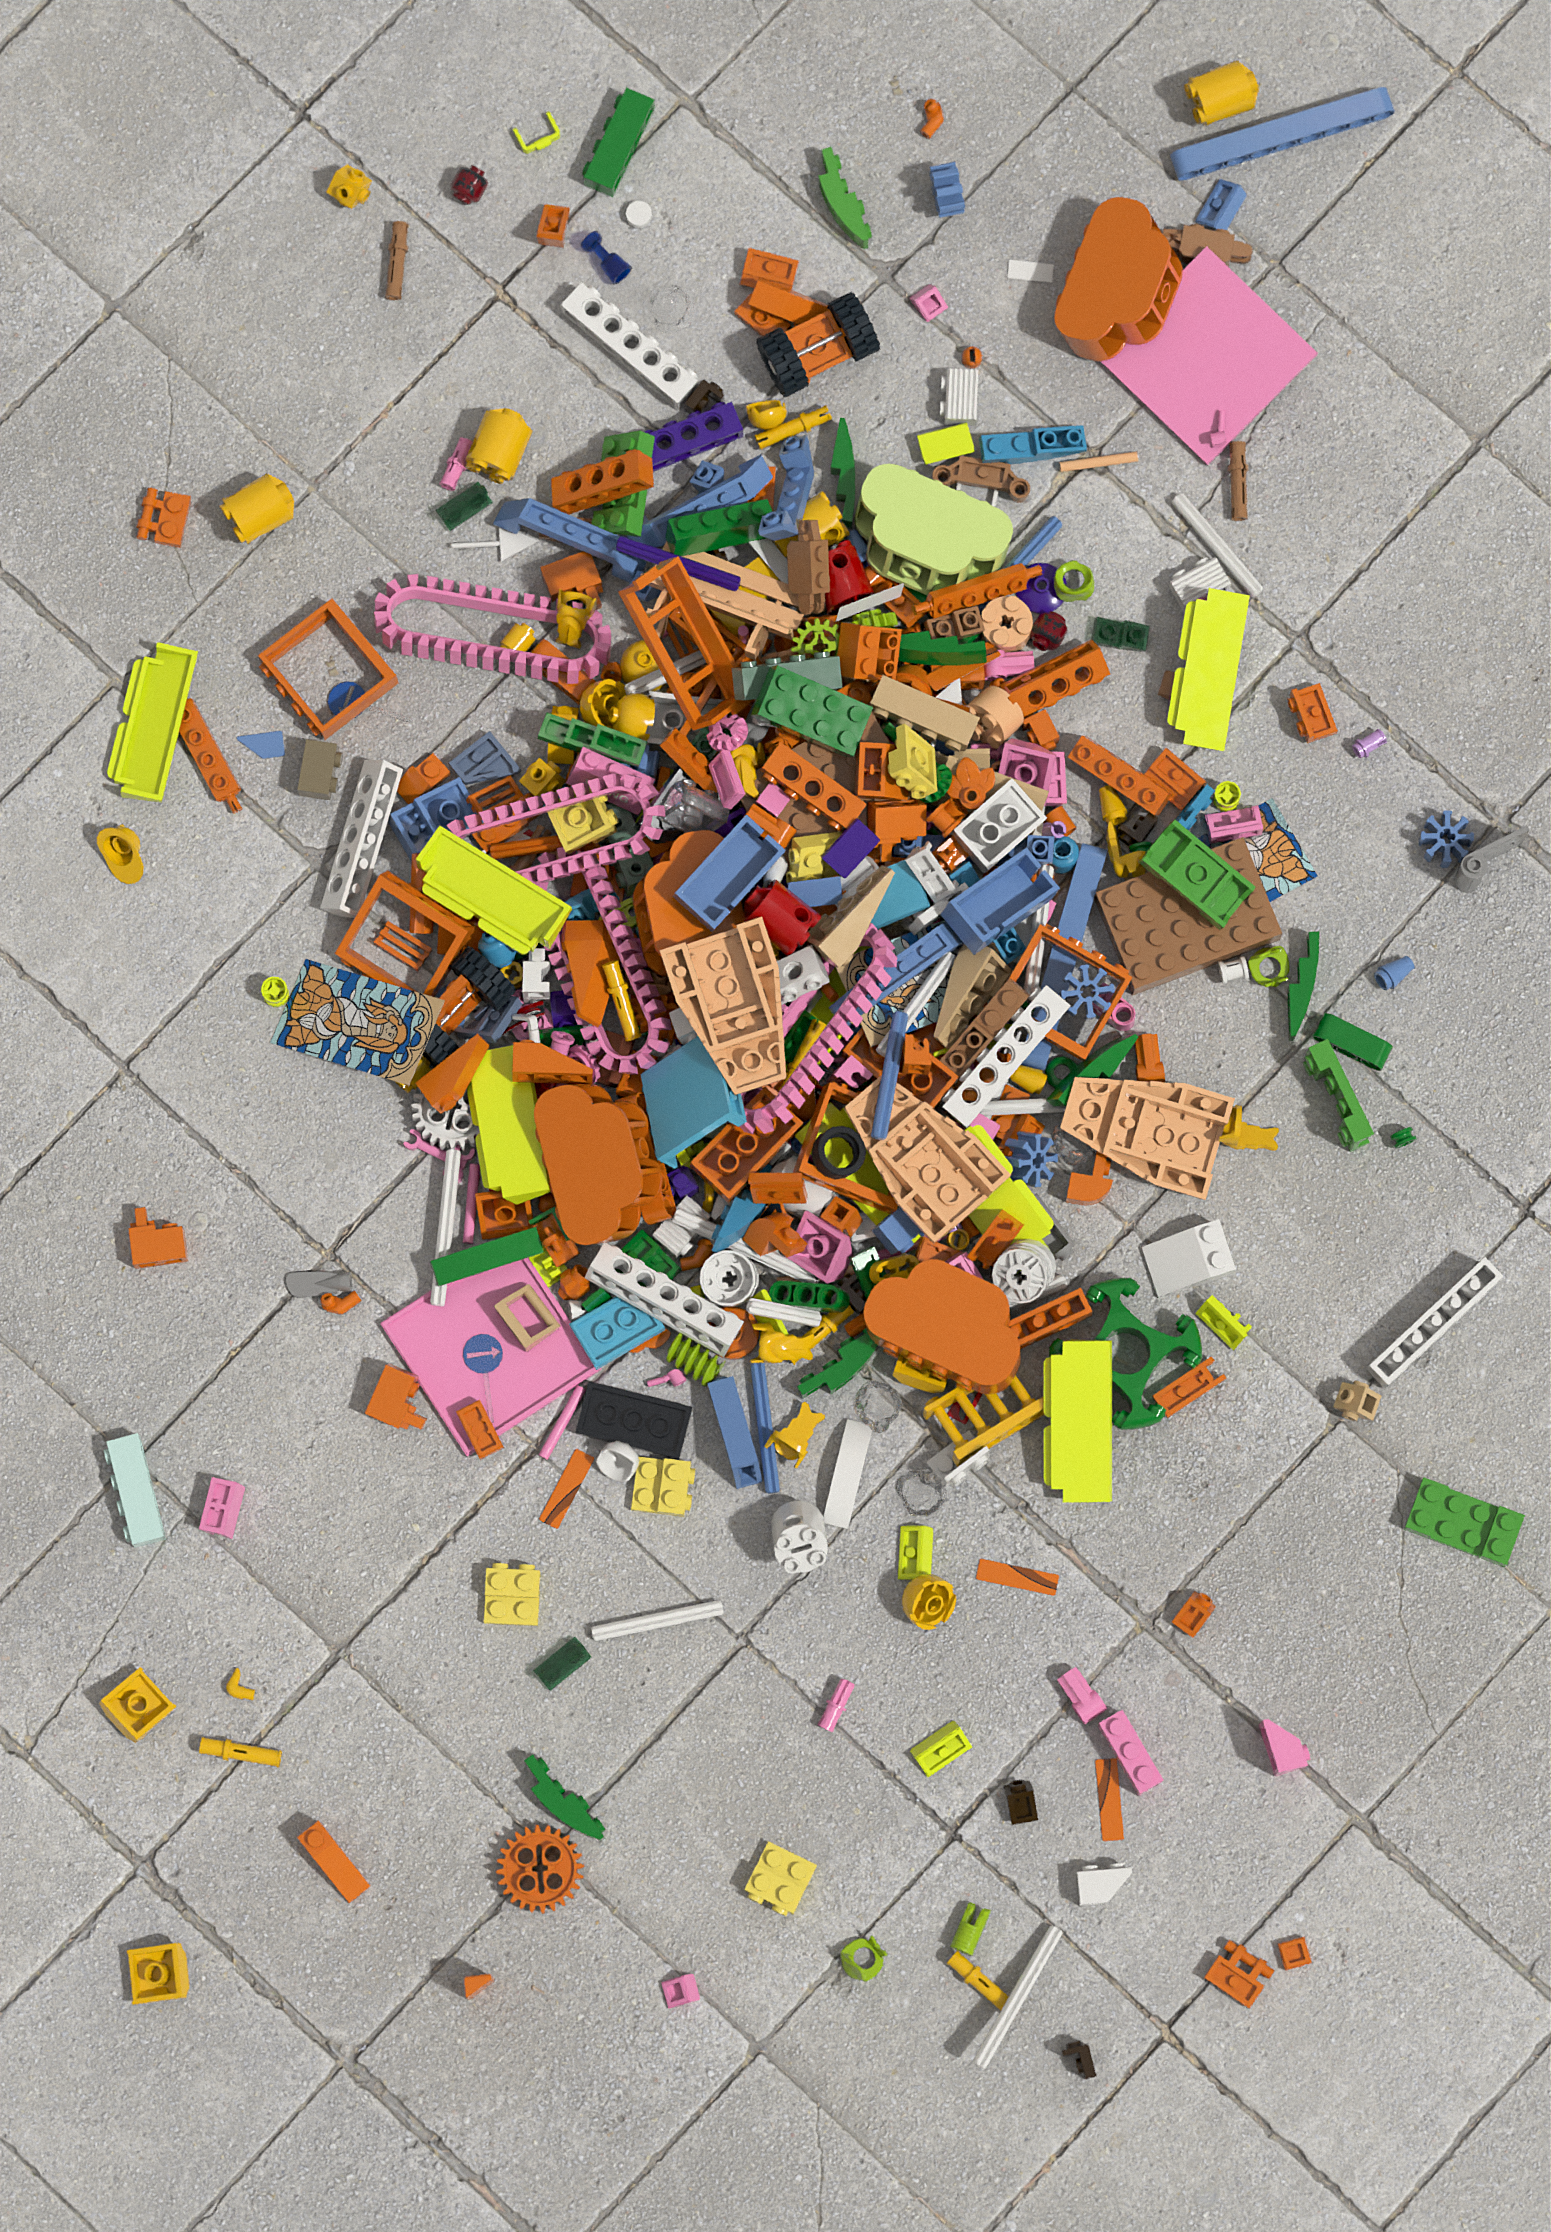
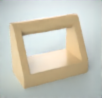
[494,1284,561,1352]

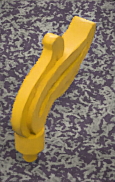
[702,1181,714,1214]

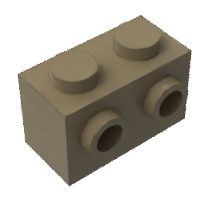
[297,739,343,800]

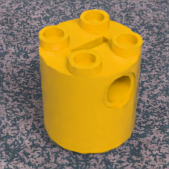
[1184,60,1259,127]
[465,408,533,484]
[219,474,294,544]
[774,491,850,558]

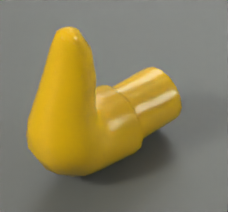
[226,1668,255,1700]

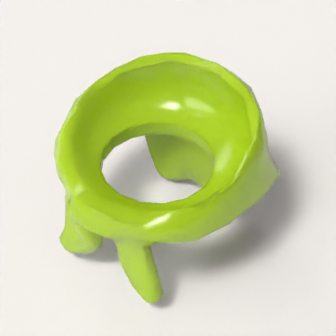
[1054,560,1095,602]
[1248,946,1290,987]
[840,1936,888,1982]

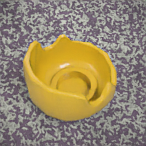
[746,400,787,430]

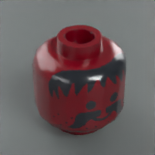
[450,165,488,205]
[1030,611,1068,651]

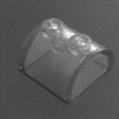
[656,779,729,833]

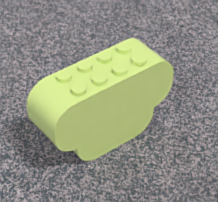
[854,464,1013,596]

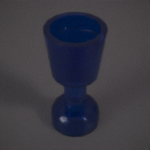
[580,231,632,285]

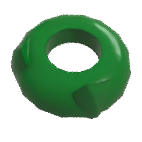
[1045,1056,1078,1089]

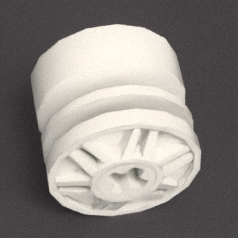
[992,1239,1056,1304]
[700,1250,759,1307]

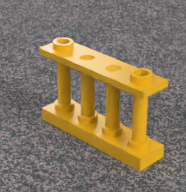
[923,1375,1045,1467]

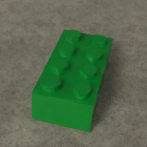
[750,665,873,757]

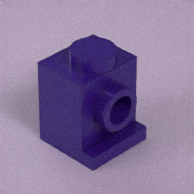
[667,1166,699,1205]

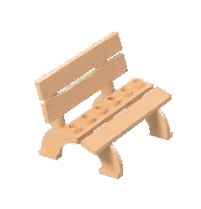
[641,541,804,660]

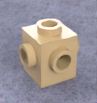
[1333,1381,1382,1421]

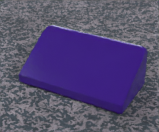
[821,818,880,879]

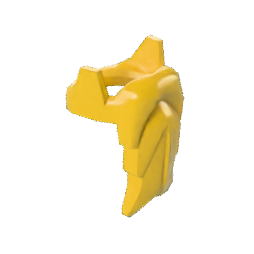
[555,589,597,649]
[730,742,766,798]
[1106,820,1146,878]
[1218,1105,1279,1151]
[749,1323,814,1364]
[764,1402,825,1469]

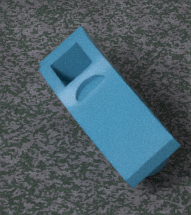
[979,425,1087,464]
[947,861,1026,964]
[711,1164,772,1253]

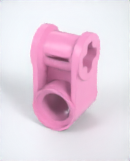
[1092,983,1135,1031]

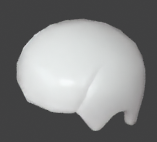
[596,1441,640,1482]

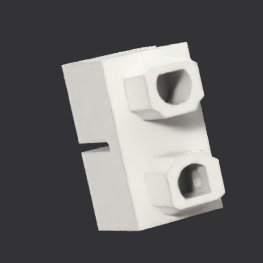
[522,948,551,1004]

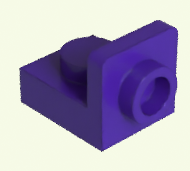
[550,990,578,1028]

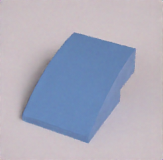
[388,777,484,862]

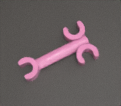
[403,1129,475,1184]

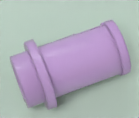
[1352,729,1387,759]
[1042,821,1066,839]

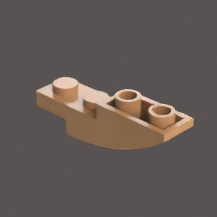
[940,978,1030,1078]

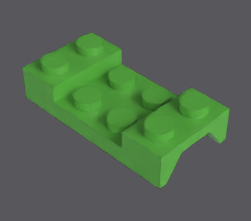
[592,430,655,537]
[1138,819,1256,930]
[1303,1039,1374,1152]
[1403,1477,1525,1568]

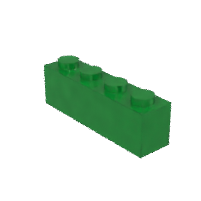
[582,87,655,198]
[665,499,772,556]

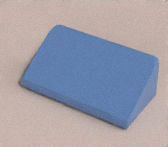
[1195,179,1247,231]
[787,876,842,907]

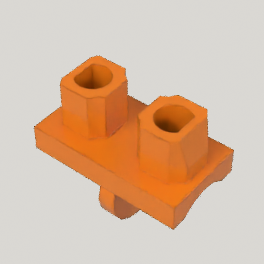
[931,835,969,874]
[533,1214,581,1267]

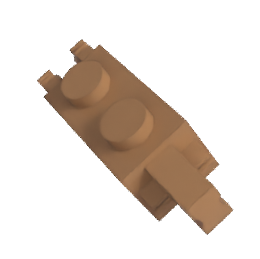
[1162,224,1253,267]
[787,520,830,615]

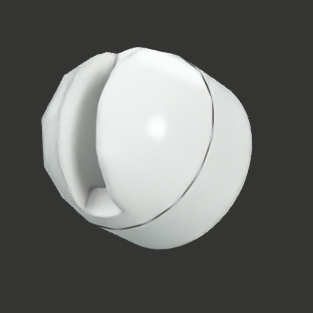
[567,1300,588,1321]

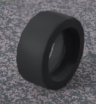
[811,1126,866,1179]

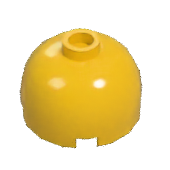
[620,640,669,692]
[580,679,626,729]
[609,693,655,741]
[902,1574,957,1630]

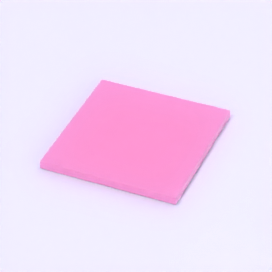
[1100,246,1318,466]
[380,1258,602,1457]

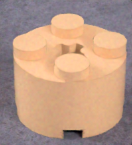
[980,596,1033,653]
[967,686,1024,749]

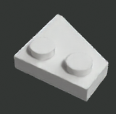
[908,882,969,936]

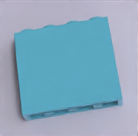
[640,1036,747,1169]

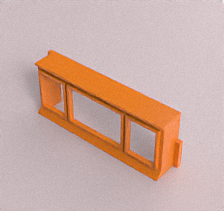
[618,556,755,730]

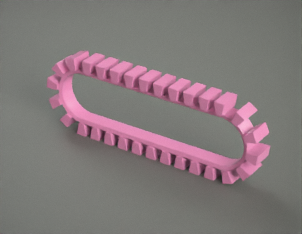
[374,574,611,684]
[446,774,666,885]
[534,848,672,1074]
[740,923,898,1134]

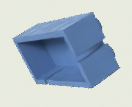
[672,814,786,932]
[940,848,1060,955]

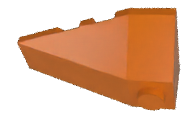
[561,920,623,1028]

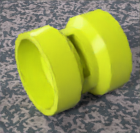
[1213,781,1241,812]
[261,977,289,1007]

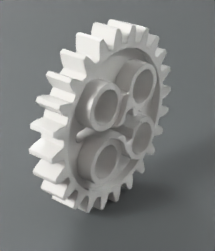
[411,1088,480,1151]

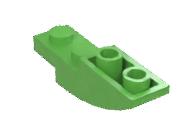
[818,147,872,249]

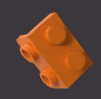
[1287,683,1338,744]

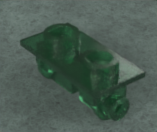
[435,482,493,531]
[533,1637,592,1691]

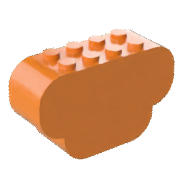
[1054,197,1183,361]
[633,830,746,977]
[534,1084,662,1245]
[864,1259,1021,1394]

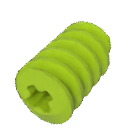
[666,1333,726,1387]

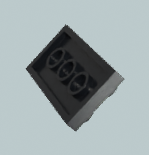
[575,1381,693,1460]

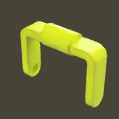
[512,111,560,154]

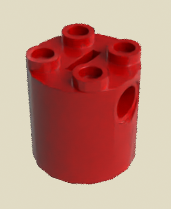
[824,540,875,618]
[742,879,822,956]

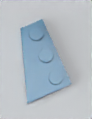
[1175,784,1215,830]

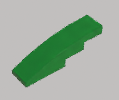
[831,418,855,529]
[898,631,987,665]
[537,712,648,767]
[1287,931,1320,1041]
[1046,1034,1139,1107]
[430,1227,544,1287]

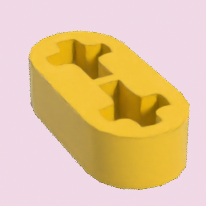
[869,1254,919,1284]

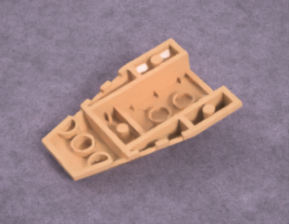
[660,917,786,1095]
[844,1075,1011,1244]
[1060,1077,1235,1200]

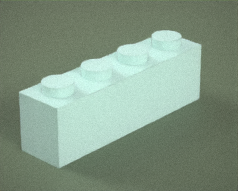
[104,1433,166,1548]

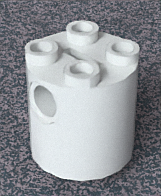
[771,1155,840,1221]
[771,1500,828,1574]

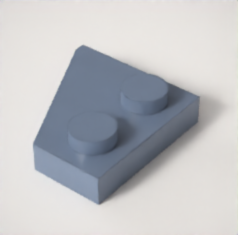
[449,731,521,785]
[454,996,522,1043]

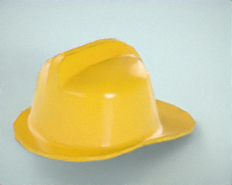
[97,824,144,884]

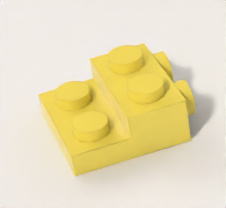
[888,724,937,799]
[545,787,619,854]
[786,832,842,883]
[631,1457,696,1517]
[484,1563,541,1626]
[744,1841,817,1916]

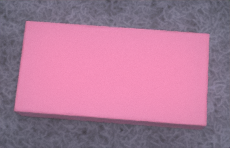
[708,750,745,809]

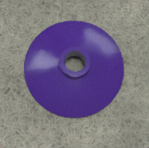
[1016,563,1067,614]

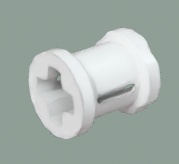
[1218,956,1249,984]

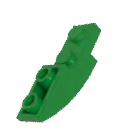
[797,1328,879,1399]
[524,1754,606,1841]

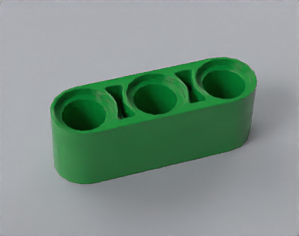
[1312,1013,1393,1071]
[769,1280,850,1313]

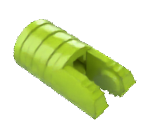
[950,1902,991,1956]

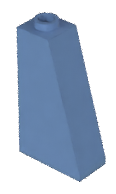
[707,1376,763,1489]

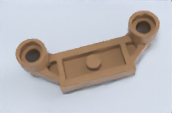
[932,456,1030,503]

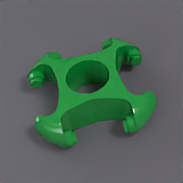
[1049,1277,1202,1430]

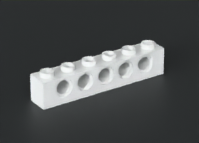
[561,282,698,411]
[320,760,403,918]
[669,945,830,1045]
[942,985,1071,1129]
[585,1243,744,1357]
[1367,1257,1504,1389]

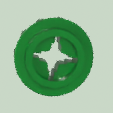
[920,762,952,803]

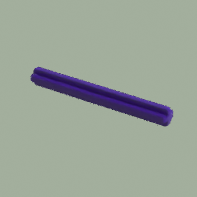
[616,536,741,591]

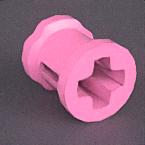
[550,1031,575,1056]

